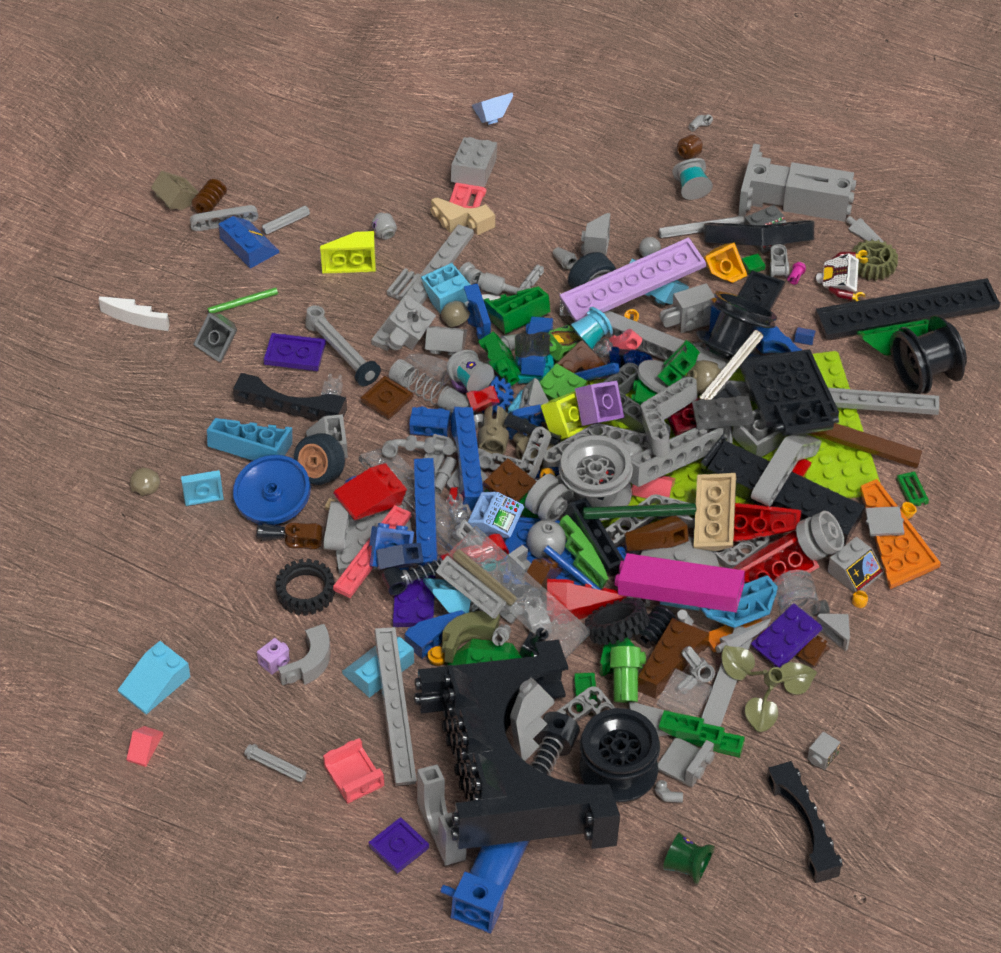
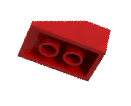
[333,463,407,520]

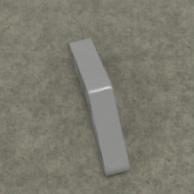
[641,377,697,457]
[543,423,651,474]
[751,434,821,506]
[606,494,695,548]

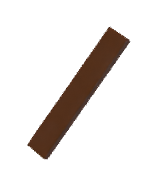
[809,423,922,468]

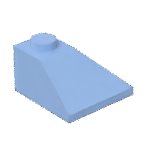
[472,93,513,125]

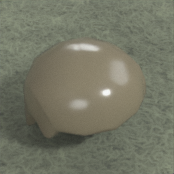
[441,300,470,327]
[129,468,160,496]

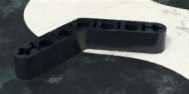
[704,220,815,246]

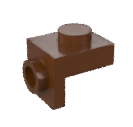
[797,635,830,667]

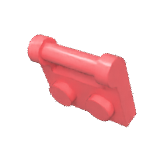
[449,183,486,208]

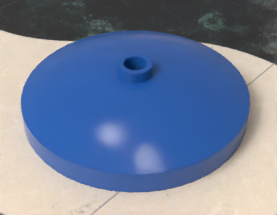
[233,455,311,525]

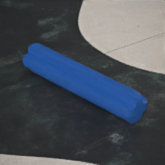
[574,363,620,381]

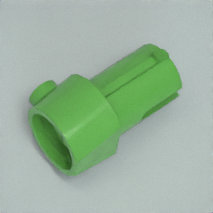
[610,646,646,703]

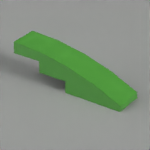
[559,515,609,589]

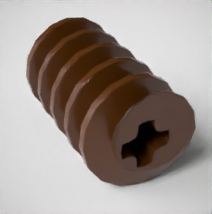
[192,179,227,214]

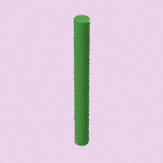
[207,287,278,313]

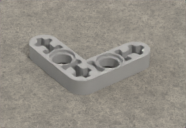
[489,427,551,479]
[712,536,769,569]
[557,687,615,722]

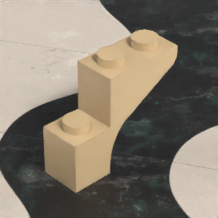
[430,198,495,235]

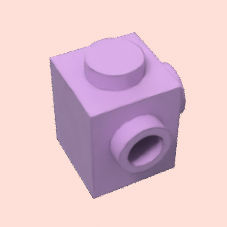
[257,638,290,675]

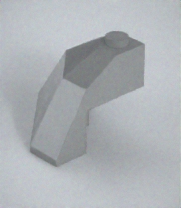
[510,678,555,761]

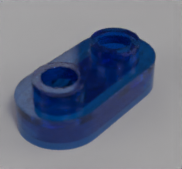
[624,349,653,367]

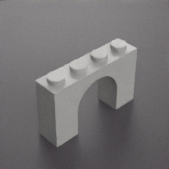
[417,764,466,865]

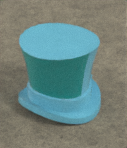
[571,307,613,350]

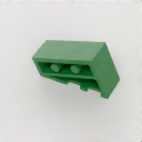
[483,286,551,334]

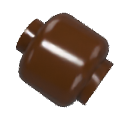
[677,134,703,160]

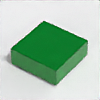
[742,254,766,274]

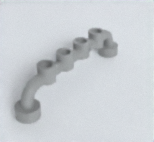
[382,435,493,469]

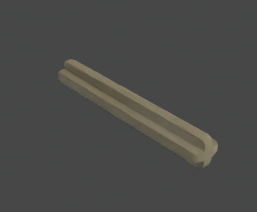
[453,549,517,606]

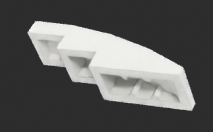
[99,296,170,331]

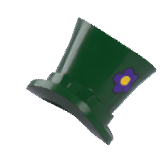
[663,832,715,885]

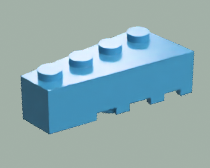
[207,418,292,461]

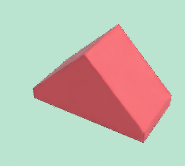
[127,726,163,767]

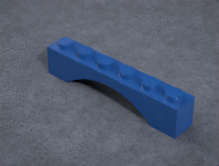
[450,407,483,511]
[414,458,438,567]

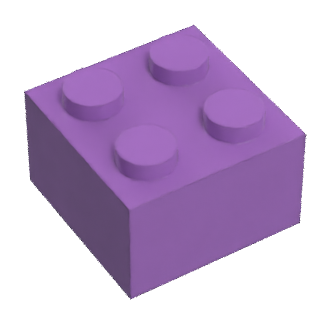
[575,381,624,426]

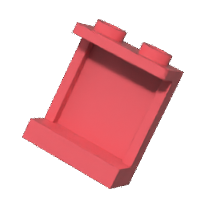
[323,738,385,804]

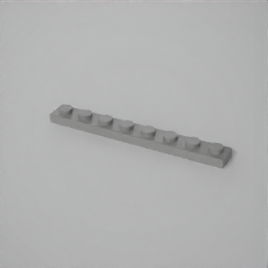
[374,627,417,786]

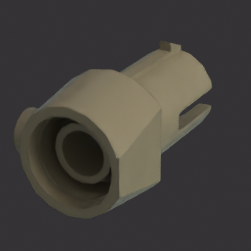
[477,406,509,455]

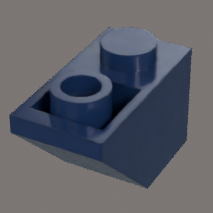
[376,543,423,570]

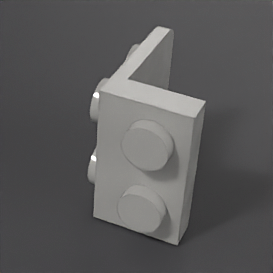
[658,738,715,787]

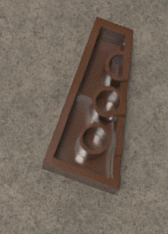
[638,618,709,699]

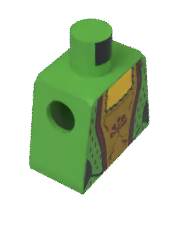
[541,325,581,361]

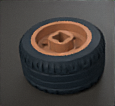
[293,433,345,485]

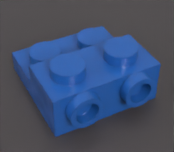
[369,523,414,571]

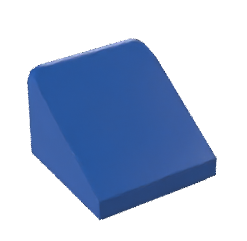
[794,327,816,345]

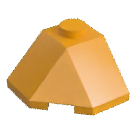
[704,243,748,283]

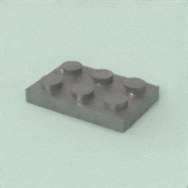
[692,396,754,430]

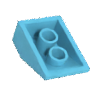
[118,641,191,714]

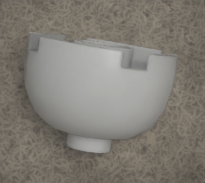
[526,520,566,559]

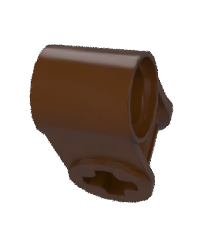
[285,523,323,549]

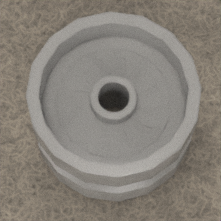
[525,474,574,522]
[796,511,844,561]

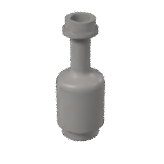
[478,272,526,295]

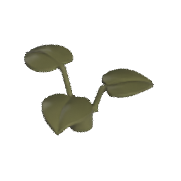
[721,645,817,732]

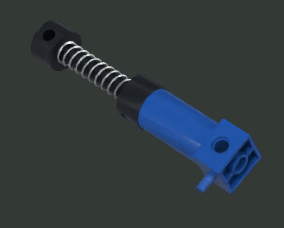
[440,711,580,934]

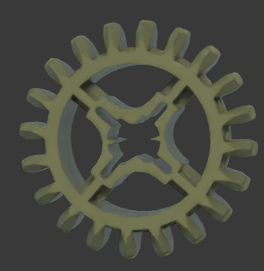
[852,239,898,281]

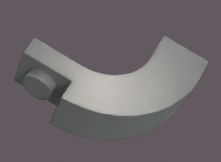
[278,624,331,685]

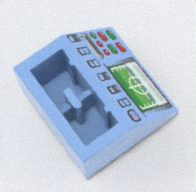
[468,492,524,538]

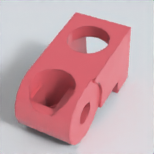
[607,329,642,355]

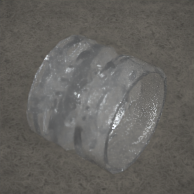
[774,570,821,617]

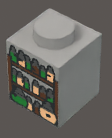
[807,732,841,770]

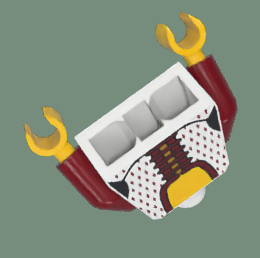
[816,250,868,301]

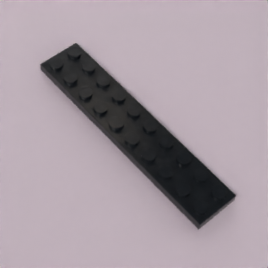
[815,278,1000,340]

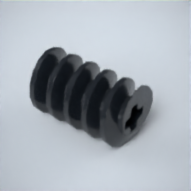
[634,606,676,649]

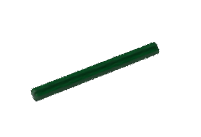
[582,503,697,519]

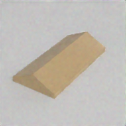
[694,473,736,551]

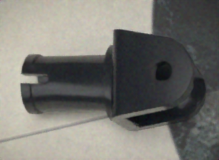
[520,628,549,658]

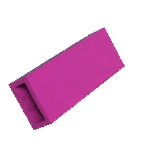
[615,553,745,613]

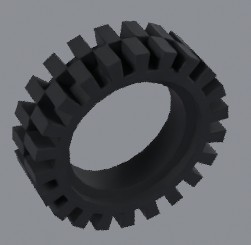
[585,598,650,645]

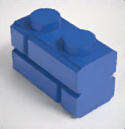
[409,406,450,437]

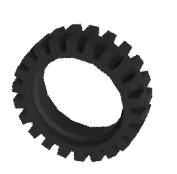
[276,558,335,616]

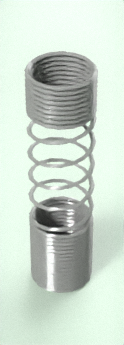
[389,359,474,416]

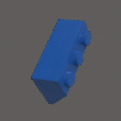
[218,216,279,269]

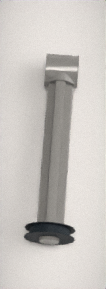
[305,305,381,386]

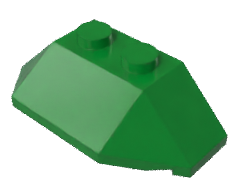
[857,319,929,355]
[448,638,522,665]

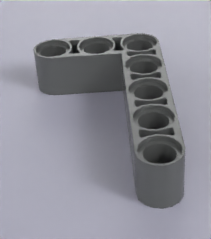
[603,363,671,439]

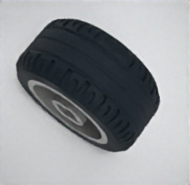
[568,252,616,289]

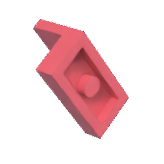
[632,475,676,498]

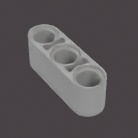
[324,501,351,551]

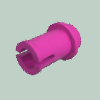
[787,262,806,285]

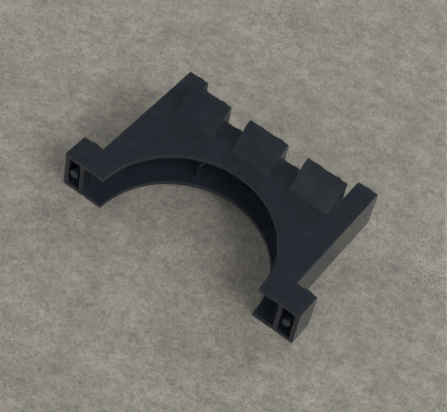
[414,639,620,849]

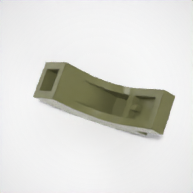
[442,611,500,663]

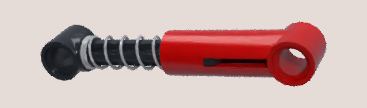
[382,534,509,595]

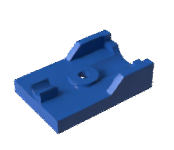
[464,284,491,339]

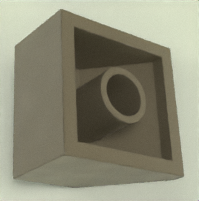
[151,171,199,210]

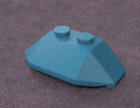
[699,575,778,628]

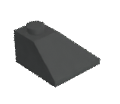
[193,313,237,362]

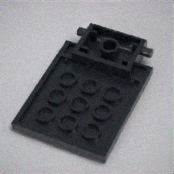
[739,349,839,436]

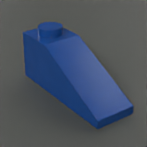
[405,610,465,659]

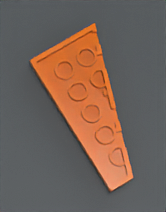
[860,479,941,589]

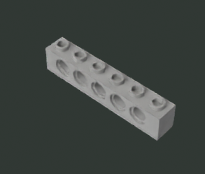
[629,427,724,487]

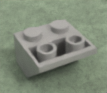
[306,414,348,458]

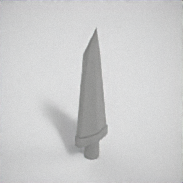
[846,216,884,242]
[715,618,771,653]

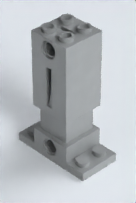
[738,144,857,222]

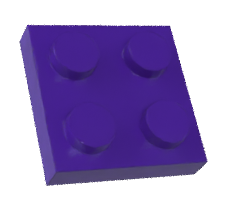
[369,817,429,874]

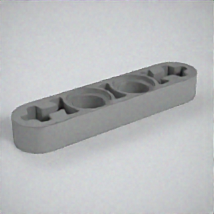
[190,205,259,231]

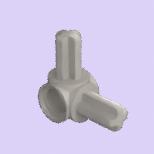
[677,646,715,695]

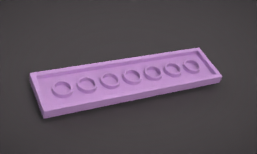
[560,237,706,322]

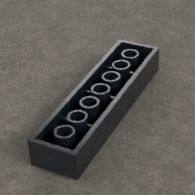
[707,440,864,546]

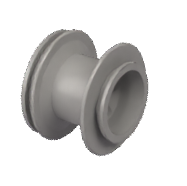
[559,435,633,521]

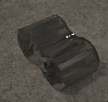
[515,332,550,358]

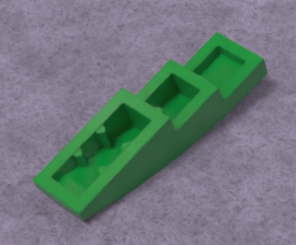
[659,710,745,758]

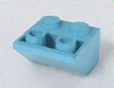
[421,263,471,314]

